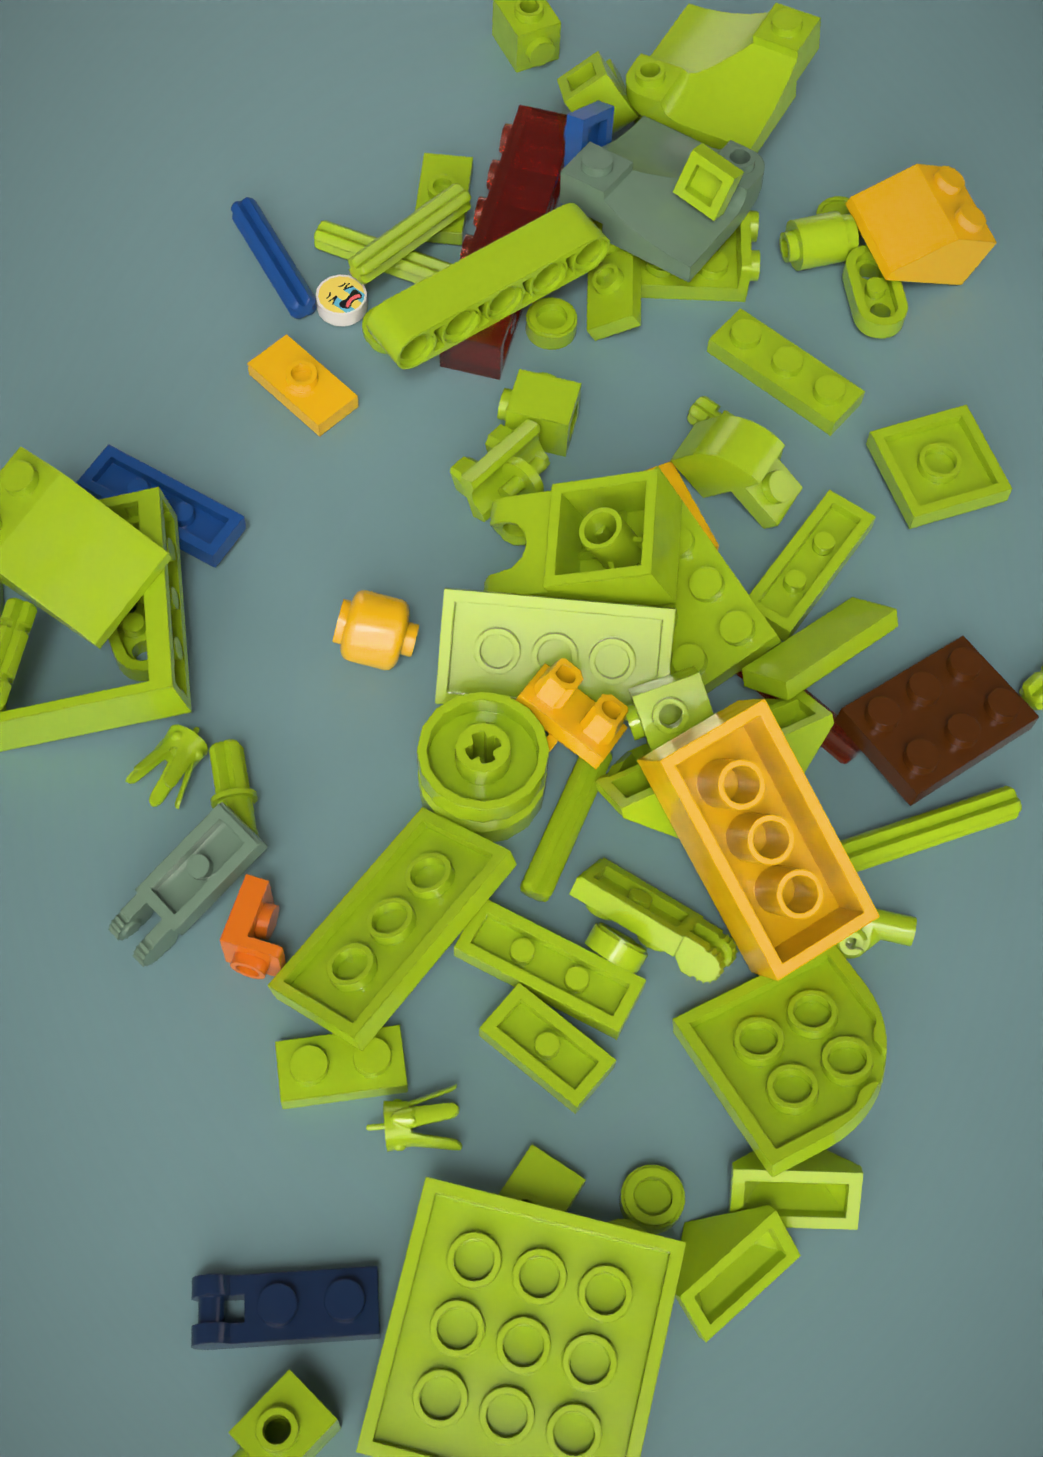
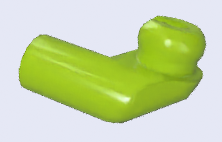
[836,908,917,959]

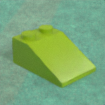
[0,446,172,649]

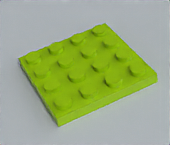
[356,1177,686,1457]

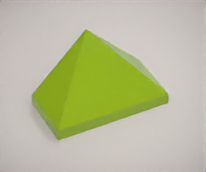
[728,1150,863,1230]
[675,1205,801,1342]

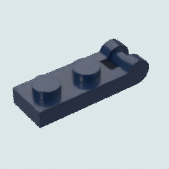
[191,1266,381,1350]

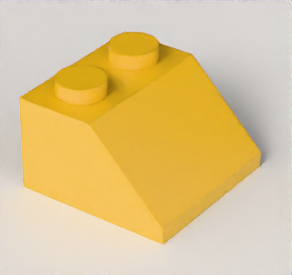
[845,164,997,285]

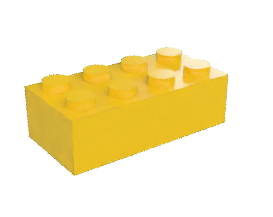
[637,699,880,981]

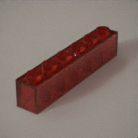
[440,105,567,380]

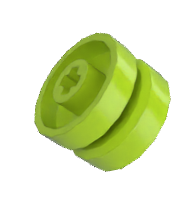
[417,691,549,842]

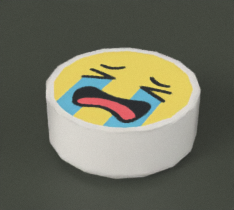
[316,274,368,327]

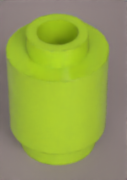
[779,211,859,271]

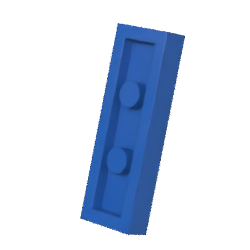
[76,444,246,568]

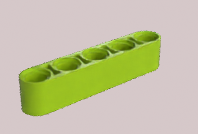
[367,203,610,369]

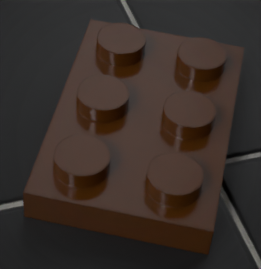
[835,636,1039,806]

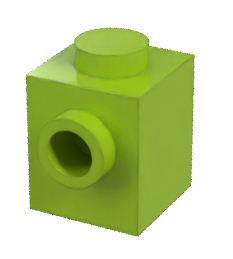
[492,0,561,73]
[497,369,582,457]
[626,666,714,752]
[228,1369,341,1457]

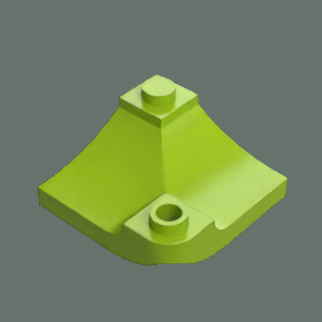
[626,3,821,153]

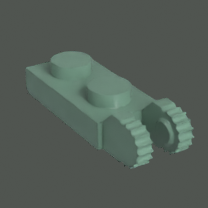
[108,802,268,967]

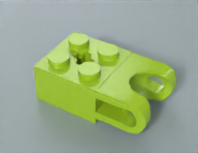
[484,469,682,606]

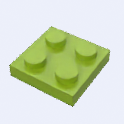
[866,404,1013,529]

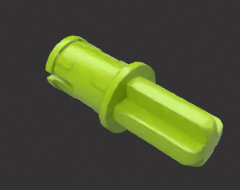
[209,739,259,837]

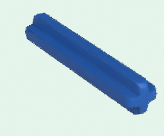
[231,197,317,319]

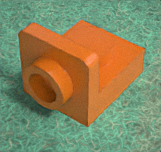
[220,874,286,979]

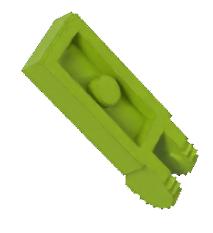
[569,858,739,984]

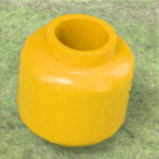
[332,590,419,670]

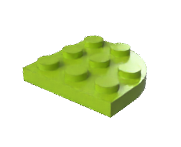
[672,945,887,1178]

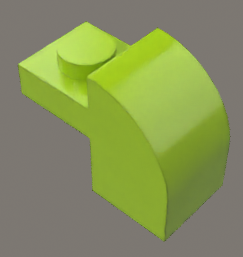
[557,51,640,135]
[670,415,803,529]

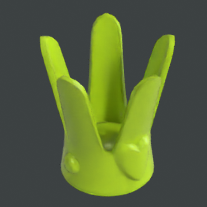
[125,725,209,810]
[366,1084,462,1152]

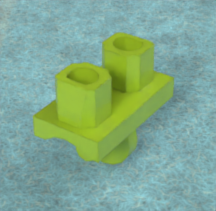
[450,419,550,522]

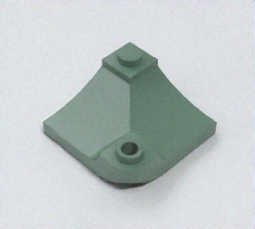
[560,116,765,282]

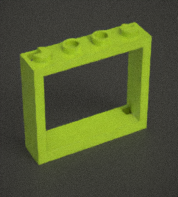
[0,487,192,752]

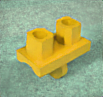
[516,658,628,769]

